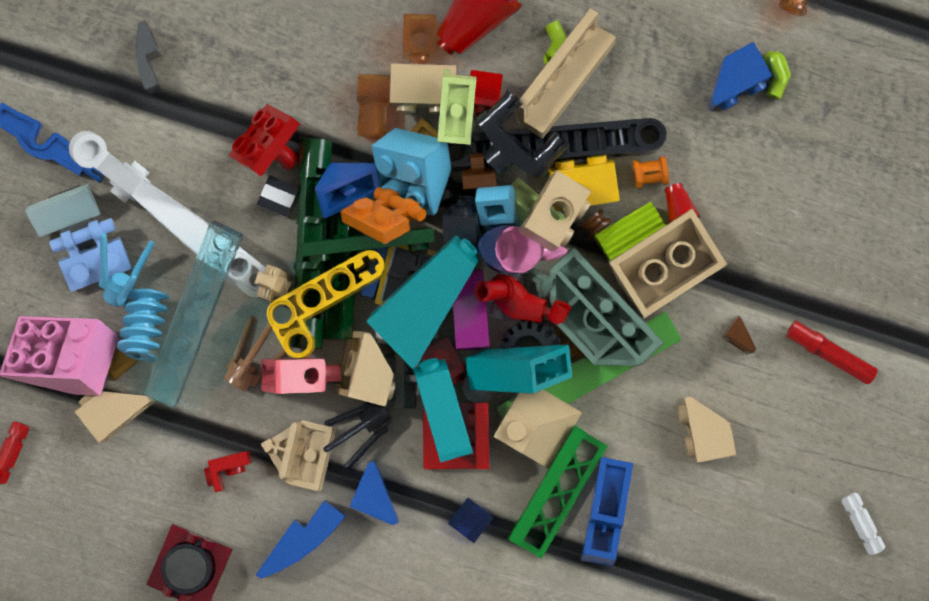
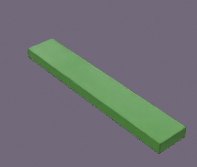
[495,311,682,419]

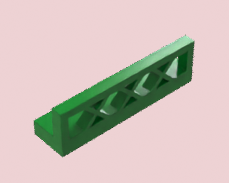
[508,426,608,559]

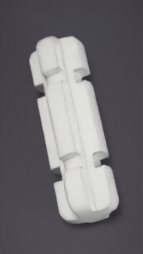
[842,493,885,555]

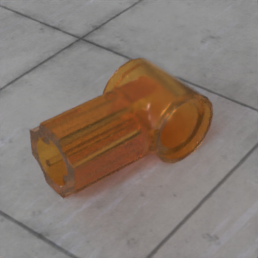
[357,73,391,139]

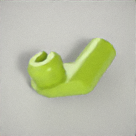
[543,20,567,65]
[763,51,791,100]

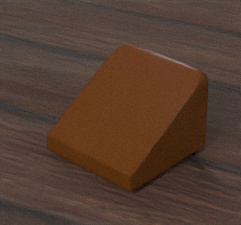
[722,315,756,355]

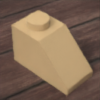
[75,391,155,443]

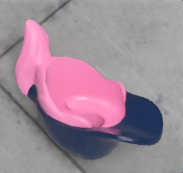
[478,224,567,275]

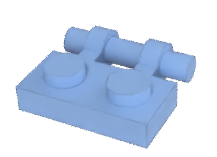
[49,218,132,292]

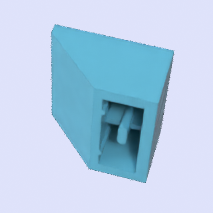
[372,128,452,215]

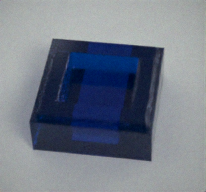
[448,497,494,543]

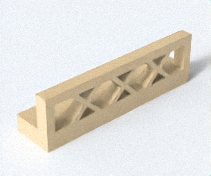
[516,8,616,139]

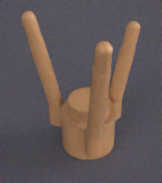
[224,316,287,392]

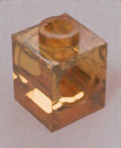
[403,14,437,64]

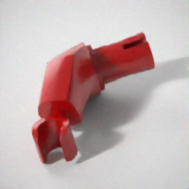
[474,274,571,324]

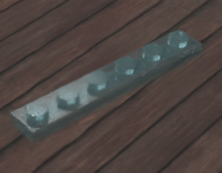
[144,220,244,408]

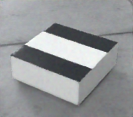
[256,175,299,218]

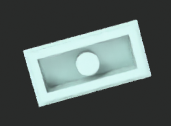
[25,184,101,237]

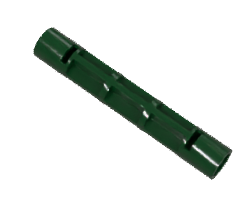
[290,138,332,349]

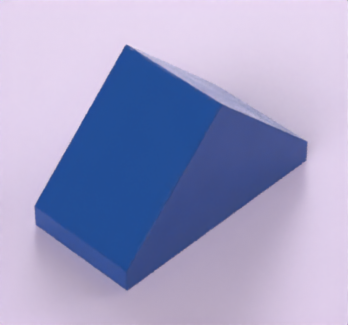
[315,163,381,218]
[349,461,399,525]

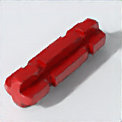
[0,421,30,484]

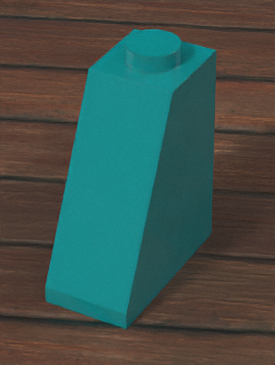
[466,345,572,394]
[413,358,473,462]

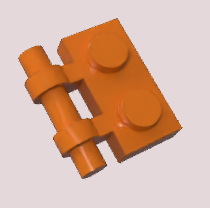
[341,187,426,244]

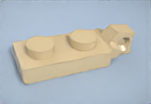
[254,264,293,303]

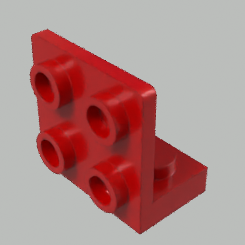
[423,403,489,469]

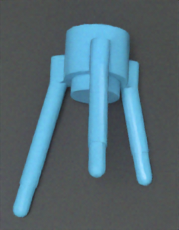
[98,233,154,307]

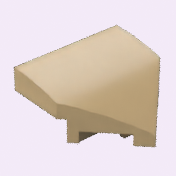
[261,420,337,492]

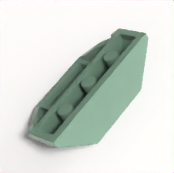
[550,248,664,366]

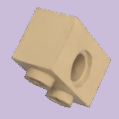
[518,170,591,252]

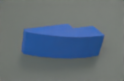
[580,457,633,567]
[256,500,347,579]

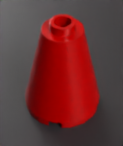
[436,0,523,55]

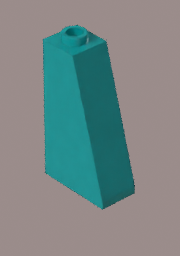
[366,235,479,369]

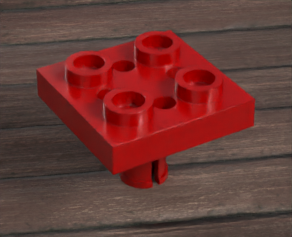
[228,104,300,177]

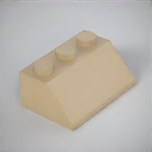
[609,209,727,318]

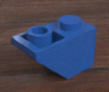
[708,42,772,112]

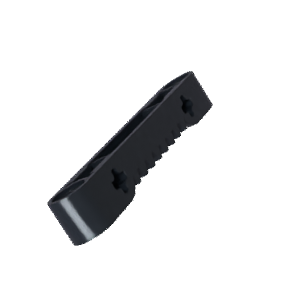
[448,118,667,171]

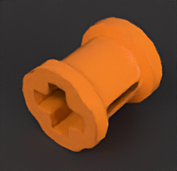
[632,156,669,189]

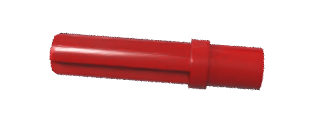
[785,320,878,384]

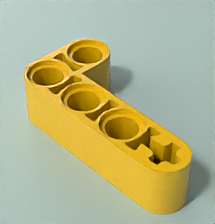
[267,250,386,359]

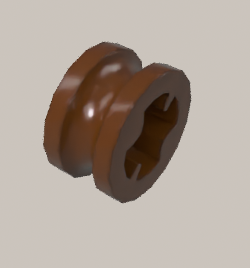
[579,209,612,239]

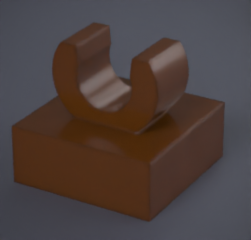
[462,152,496,189]

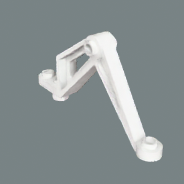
[69,131,266,298]

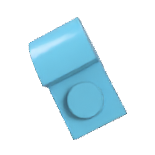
[475,185,520,232]

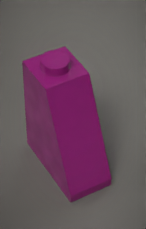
[453,266,489,351]

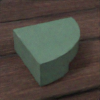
[523,268,553,299]

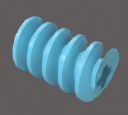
[117,289,170,362]

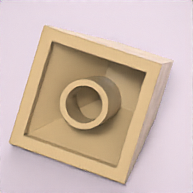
[333,331,395,406]
[493,390,582,469]

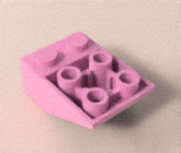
[0,316,119,396]

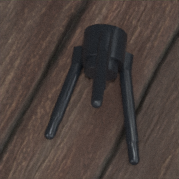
[323,402,393,470]

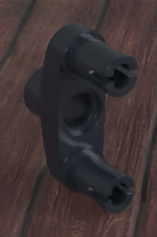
[476,89,570,179]

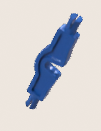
[0,103,105,183]

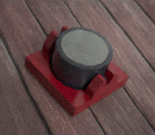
[146,524,233,601]

